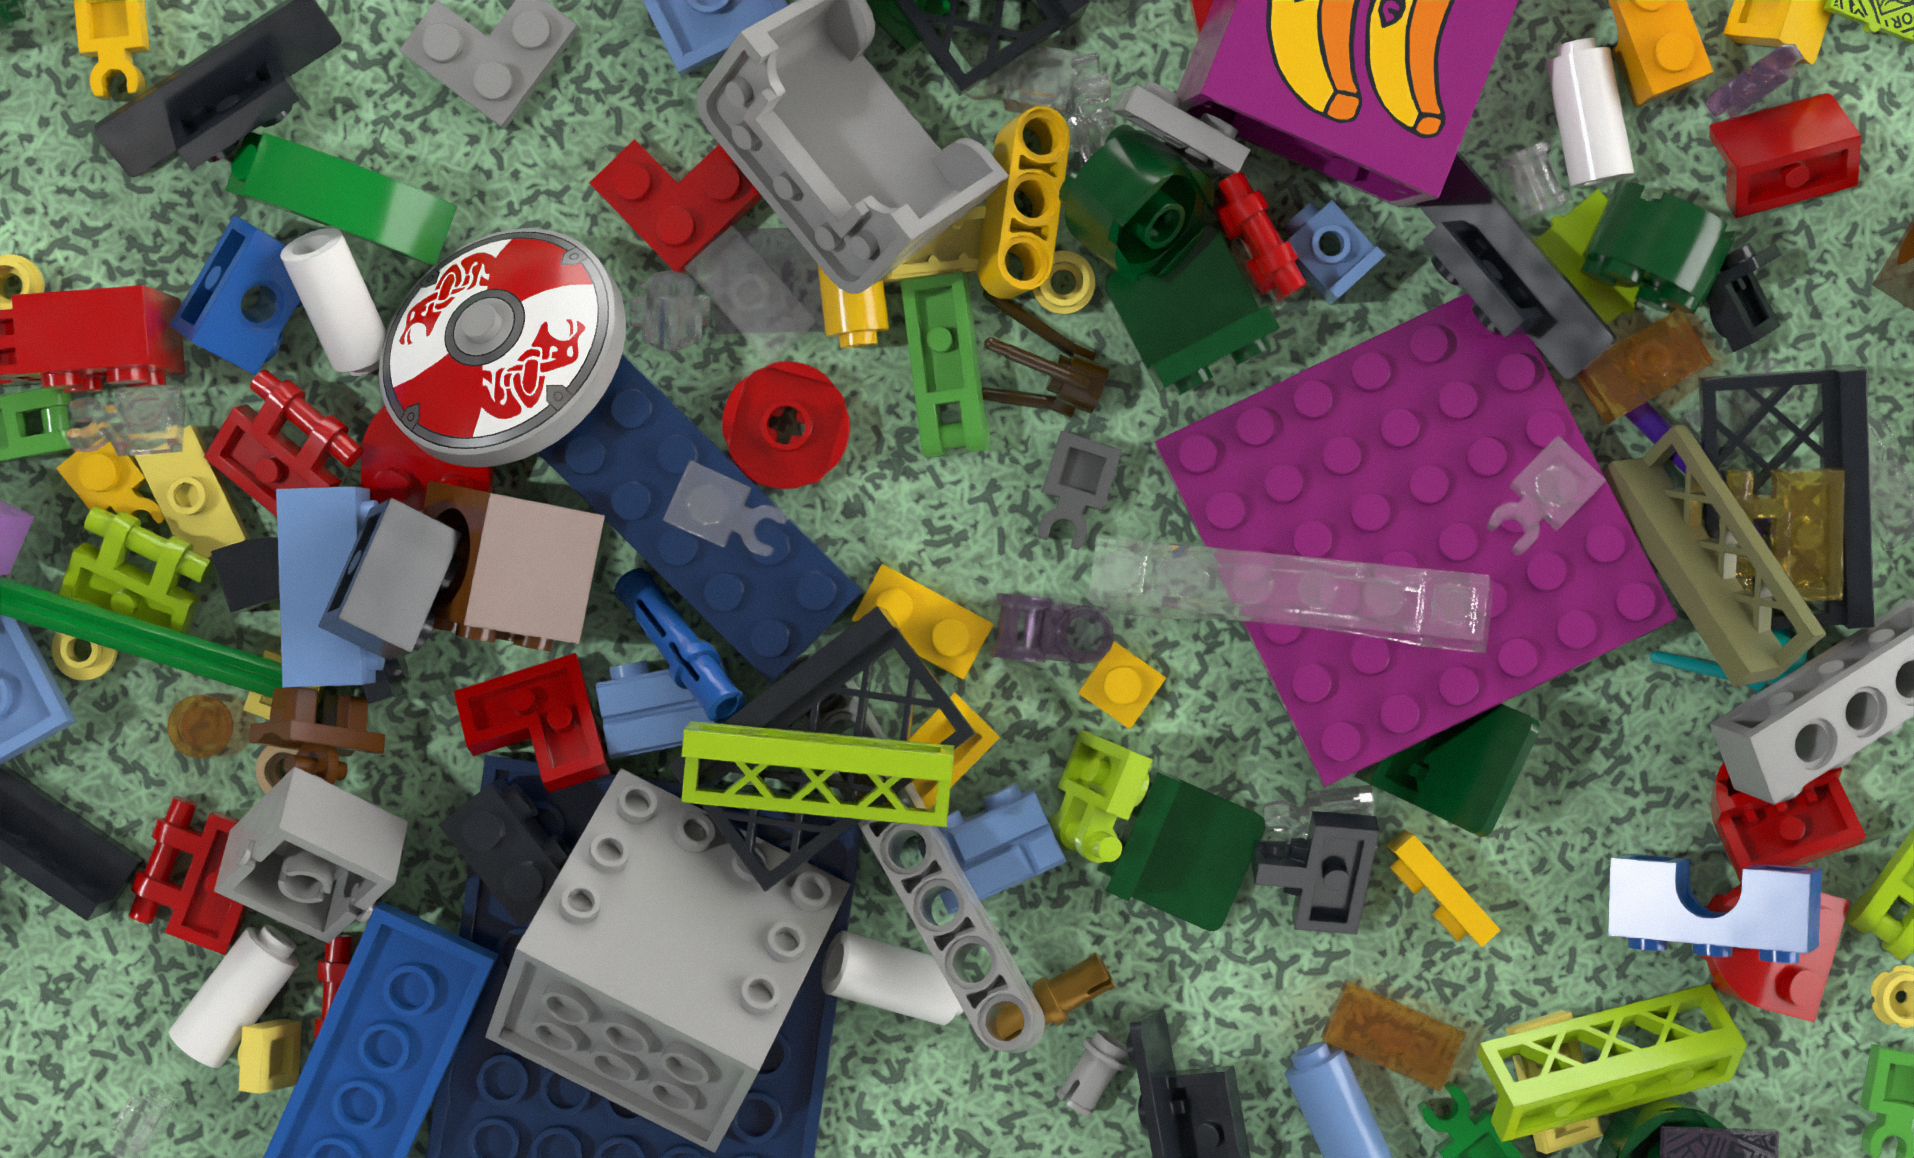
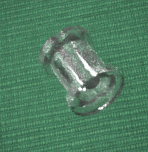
[1496,141,1574,223]

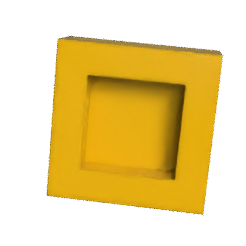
[1077,641,1166,730]

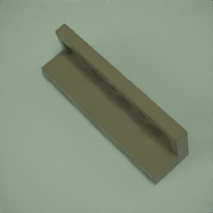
[1602,424,1826,688]

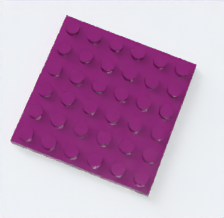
[1155,293,1678,788]

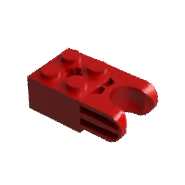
[0,285,185,394]

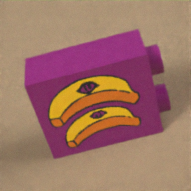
[1176,0,1518,207]

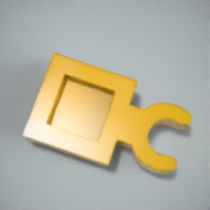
[74,0,150,101]
[56,428,167,524]

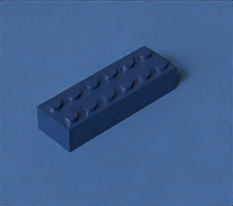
[538,352,864,684]

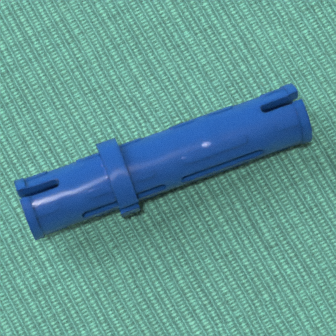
[614,568,745,724]

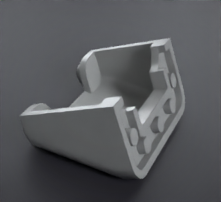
[697,0,1009,294]

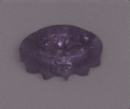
[1706,44,1804,119]

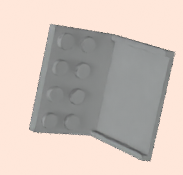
[485,768,851,1153]

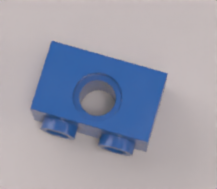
[169,214,303,376]

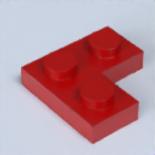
[589,139,762,277]
[453,653,610,793]

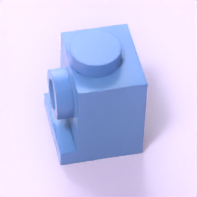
[1283,200,1386,305]

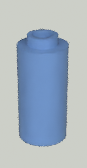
[1284,1041,1393,1158]

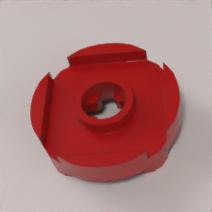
[722,361,851,490]

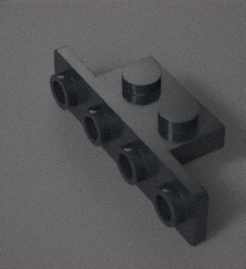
[94,0,342,177]
[1416,151,1617,380]
[1127,1009,1251,1158]

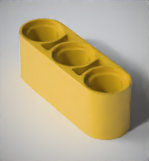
[977,106,1070,299]

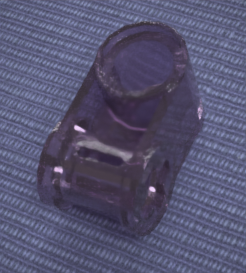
[989,593,1114,664]

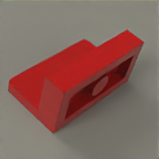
[1709,93,1861,219]

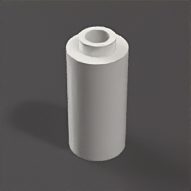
[1546,38,1635,188]
[280,228,387,376]
[169,925,299,1068]
[821,931,964,1025]

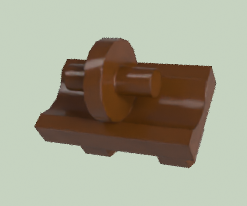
[249,687,385,785]

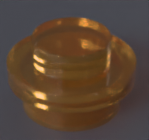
[167,694,233,758]

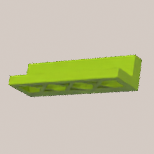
[681,721,954,827]
[1477,983,1747,1142]

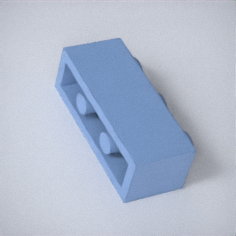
[276,487,385,687]

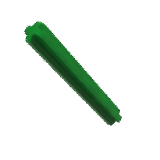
[0,577,284,698]

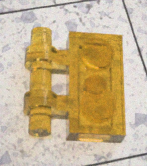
[1726,468,1844,601]

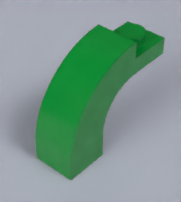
[225,132,457,266]

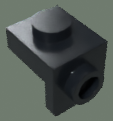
[1706,243,1782,352]

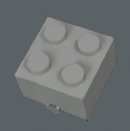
[214,766,408,944]

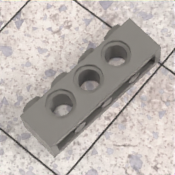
[1710,599,1914,805]

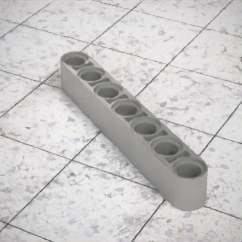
[785,654,1045,1053]

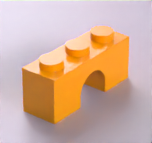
[1608,0,1714,108]

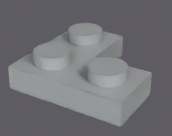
[399,0,580,130]
[1111,81,1251,174]

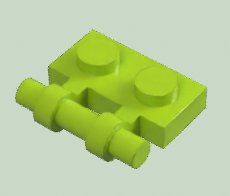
[59,506,213,634]
[1049,729,1153,863]

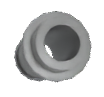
[1056,1030,1128,1116]

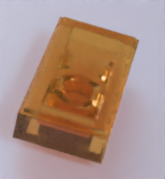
[1577,309,1714,425]
[1320,979,1466,1091]

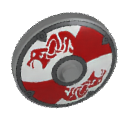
[379,228,626,467]

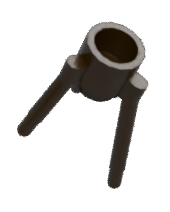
[982,290,1110,418]

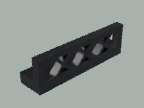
[0,763,145,921]

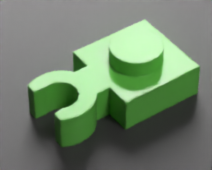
[1860,1044,1914,1158]

